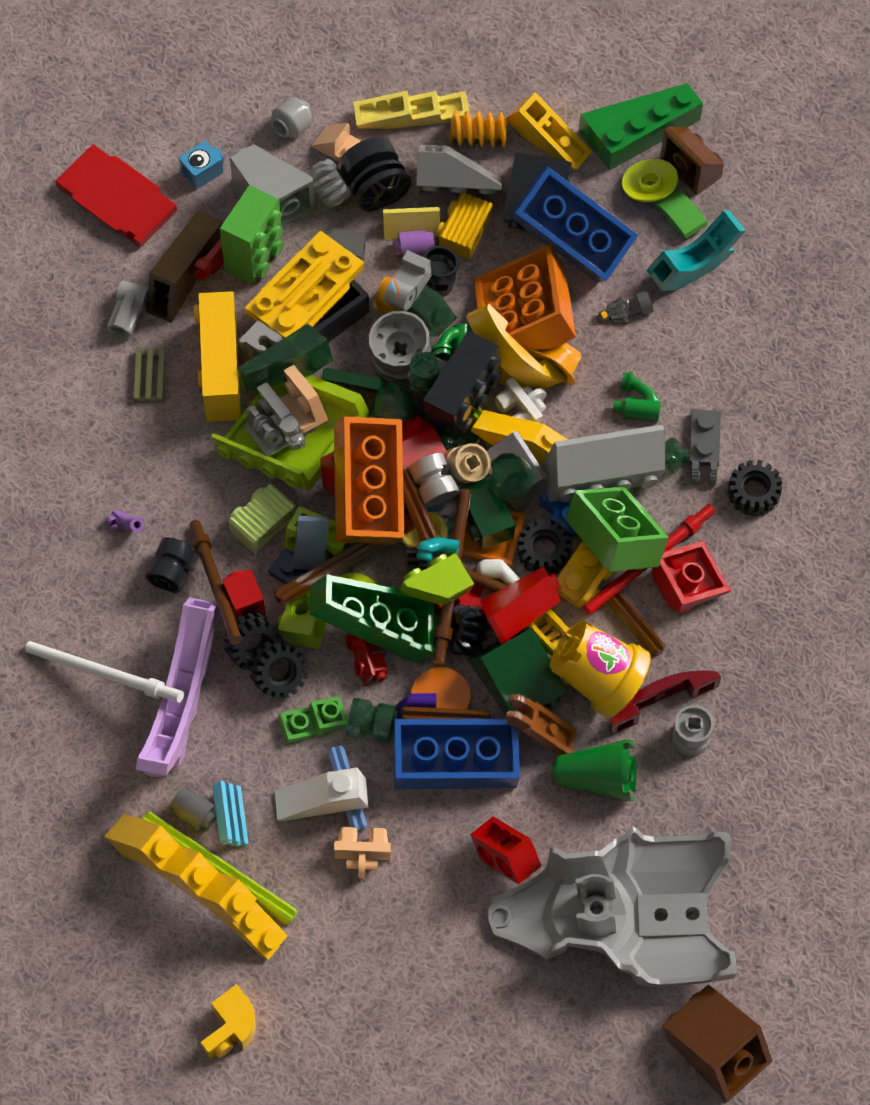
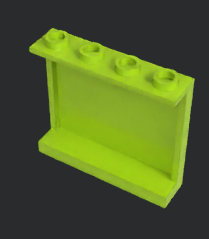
[211,359,370,492]

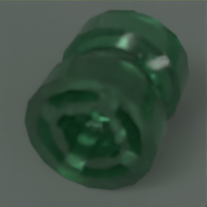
[410,352,439,392]

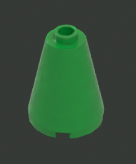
[551,739,637,801]

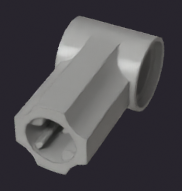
[107,280,148,338]

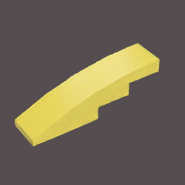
[353,91,469,129]

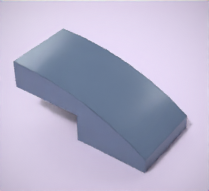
[292,516,329,570]

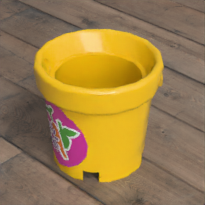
[550,620,651,718]

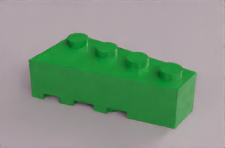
[309,575,434,663]

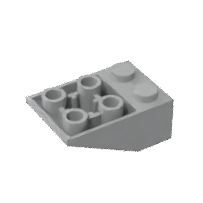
[416,145,502,194]

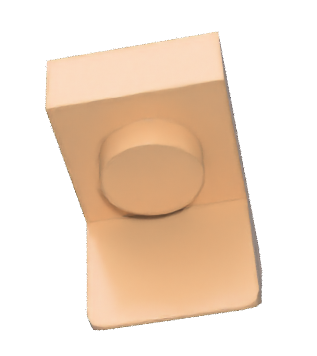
[312,123,361,161]

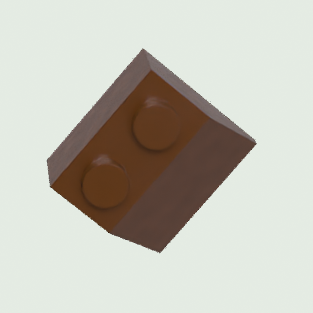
[660,126,724,196]

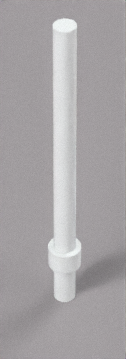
[25,641,184,703]

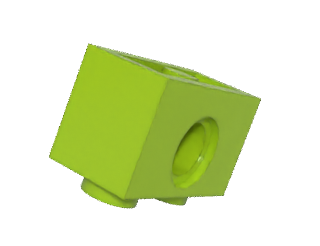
[277,577,328,649]

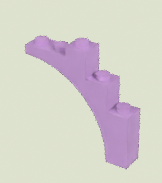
[136,597,218,777]

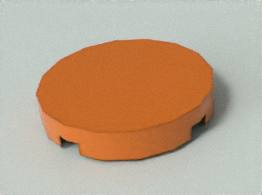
[411,667,471,710]

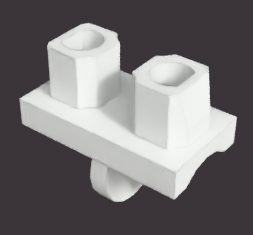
[495,377,547,423]

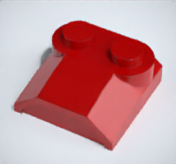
[652,541,731,613]

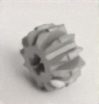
[308,159,351,208]

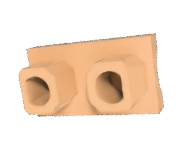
[334,827,391,879]

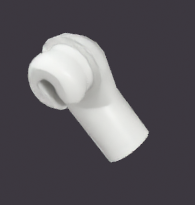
[475,559,520,585]

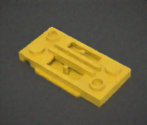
[245,230,364,345]

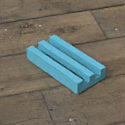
[213,781,248,847]

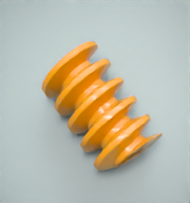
[450,110,507,148]

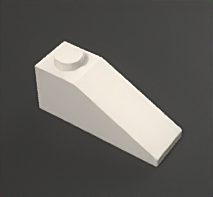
[275,767,368,821]

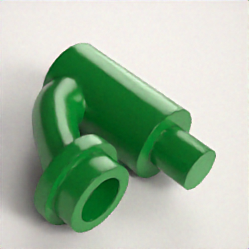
[430,324,472,361]
[613,371,661,422]

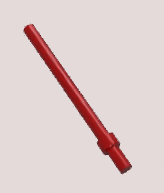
[583,504,715,615]

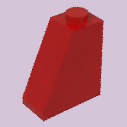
[480,567,562,644]

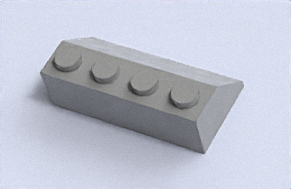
[541,424,665,502]

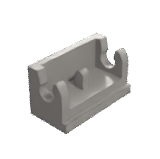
[239,320,288,381]

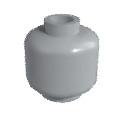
[271,97,312,138]

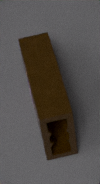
[147,211,223,323]

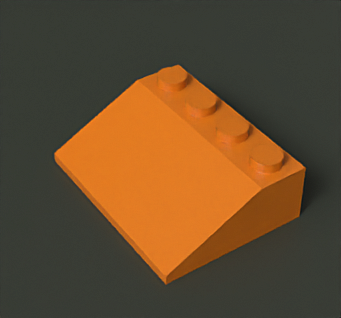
[474,244,576,350]

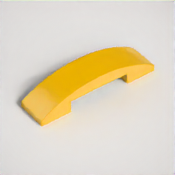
[466,304,565,390]

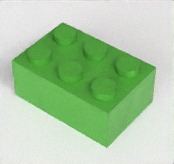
[220,185,284,285]
[566,486,669,572]

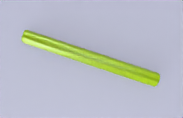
[142,812,297,925]

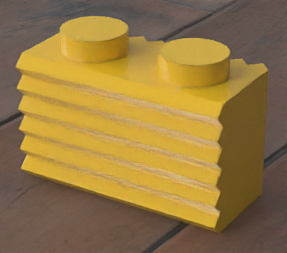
[436,193,493,260]

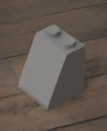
[230,144,315,227]

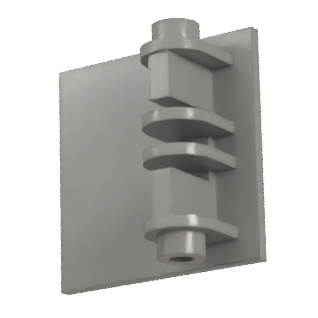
[243,405,318,457]

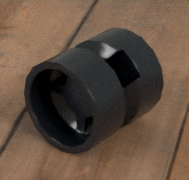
[422,246,459,298]
[145,537,197,593]

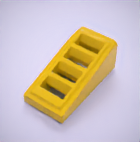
[524,609,571,656]

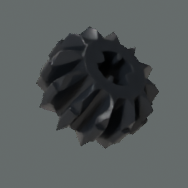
[447,605,490,656]

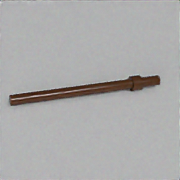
[433,489,471,665]
[189,520,242,645]

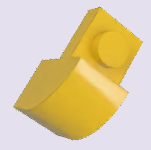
[201,984,256,1060]

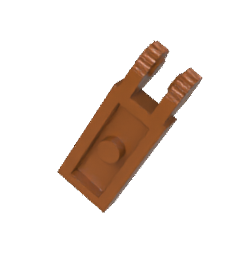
[505,694,577,756]

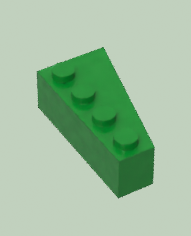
[578,83,703,171]

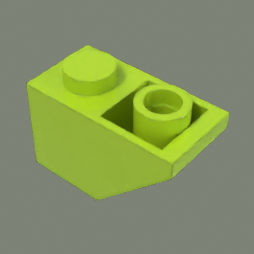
[400,553,474,606]

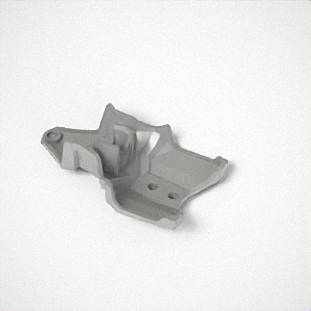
[488,827,737,987]

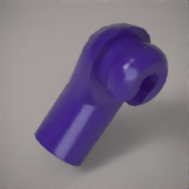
[395,693,437,719]

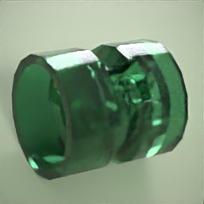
[346,697,397,744]

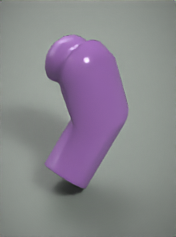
[105,510,144,532]

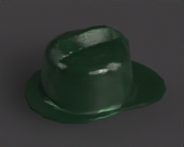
[368,382,418,421]

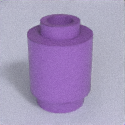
[393,230,435,261]

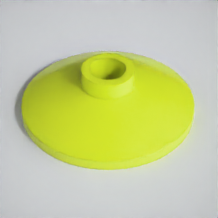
[622,159,678,202]

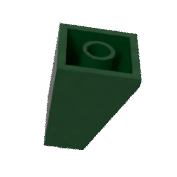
[467,628,567,716]

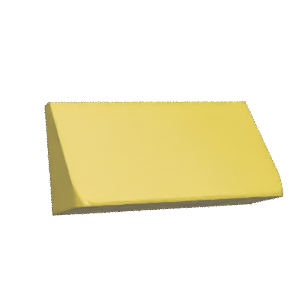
[383,207,440,240]

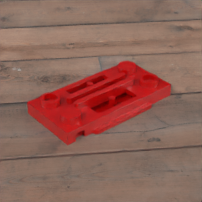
[55,144,178,248]

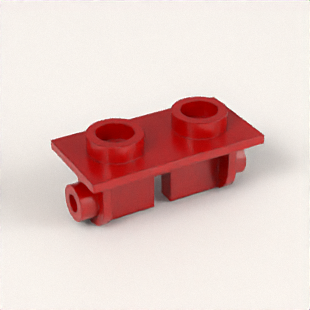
[346,632,388,687]

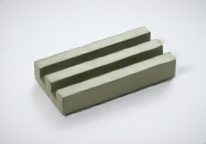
[134,347,166,403]

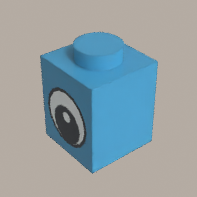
[178,140,224,190]

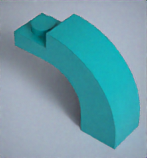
[646,210,746,291]

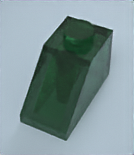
[401,285,458,337]

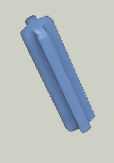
[328,745,367,833]

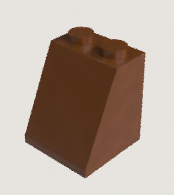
[662,984,773,1103]

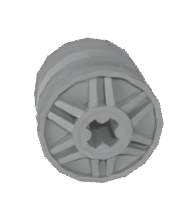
[369,311,431,386]

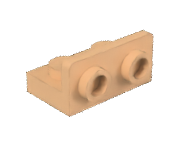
[280,365,328,433]

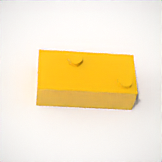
[194,291,241,422]

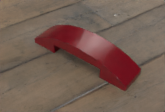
[608,670,721,736]

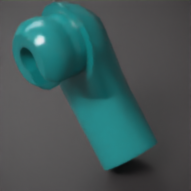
[416,537,460,562]

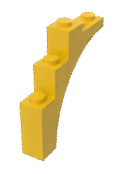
[104,813,288,960]

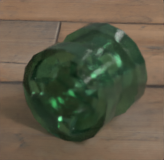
[665,437,692,474]

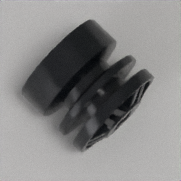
[338,136,411,212]

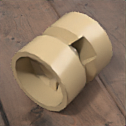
[444,443,490,486]

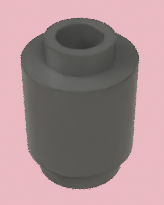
[170,788,217,832]

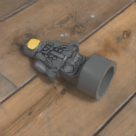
[597,291,653,324]

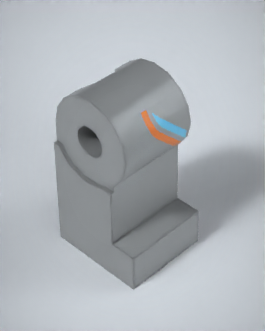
[384,250,431,311]

